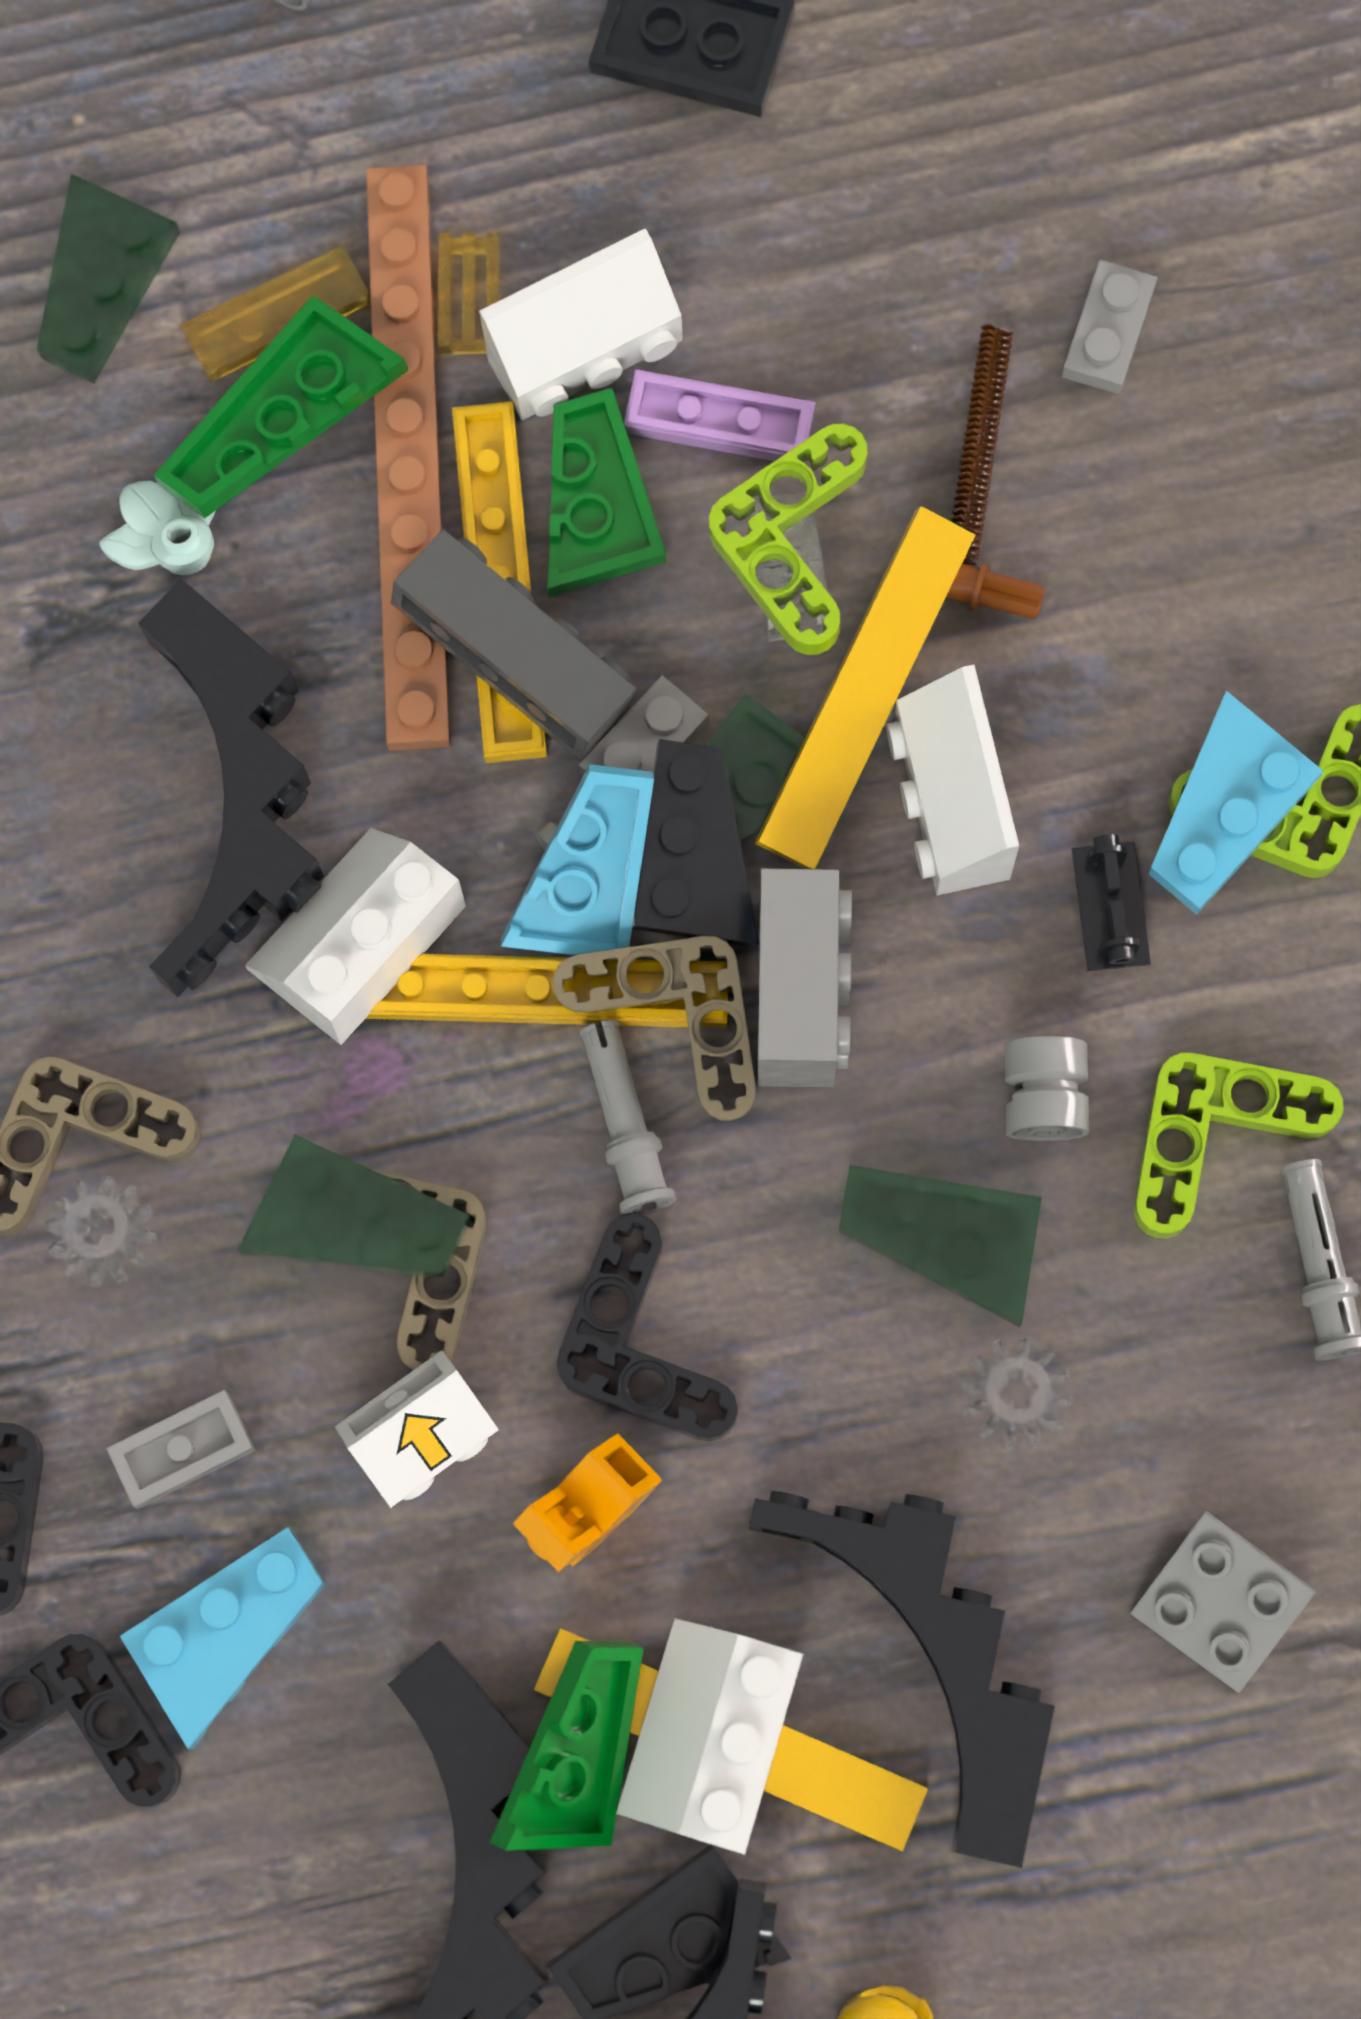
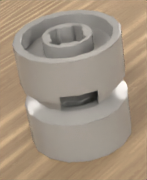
[1004,1036,1089,1141]

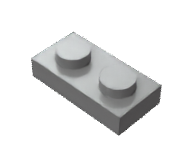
[1062,260,1158,395]
[579,675,709,775]
[106,1390,256,1509]

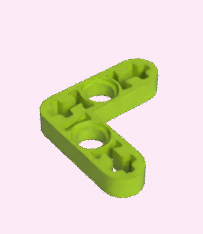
[709,423,868,655]
[1168,704,1361,878]
[1133,1053,1344,1239]

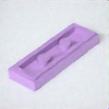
[624,369,815,461]

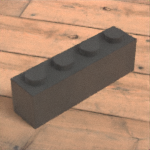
[391,529,636,761]

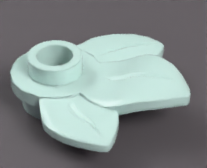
[99,481,216,575]

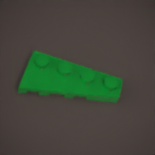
[154,295,409,519]

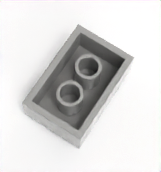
[758,869,852,1088]

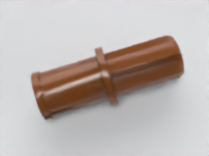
[946,563,1045,619]

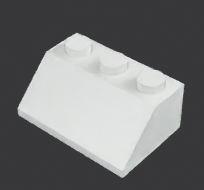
[479,228,683,421]
[886,664,1019,895]
[245,828,466,1045]
[616,1618,803,1855]

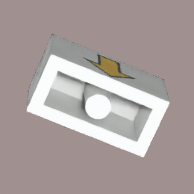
[335,1350,499,1507]

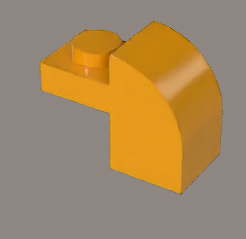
[513,1433,663,1572]

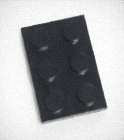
[589,0,795,118]

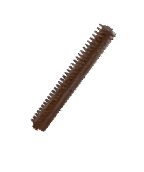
[951,324,1014,566]

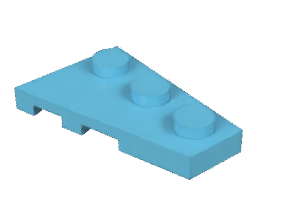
[1148,691,1323,915]
[501,764,654,955]
[120,1527,325,1750]

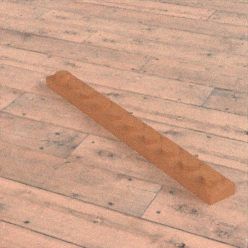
[366,165,451,751]

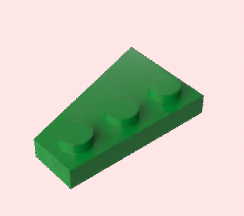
[547,388,667,597]
[490,1641,644,1851]

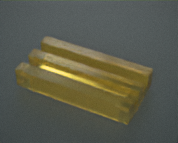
[438,232,500,354]

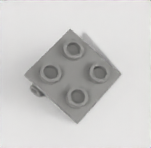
[1130,1511,1316,1693]

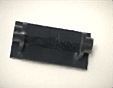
[1071,834,1151,972]

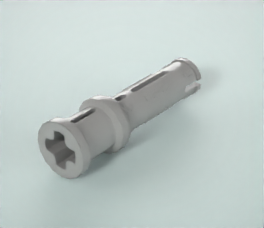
[579,1020,677,1215]
[1280,1159,1361,1360]

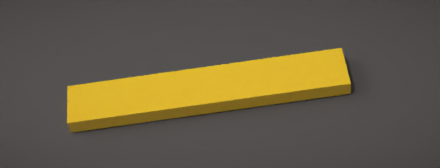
[452,401,547,763]
[755,506,975,869]
[365,954,728,1028]
[534,1628,928,1852]

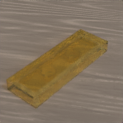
[180,245,371,383]

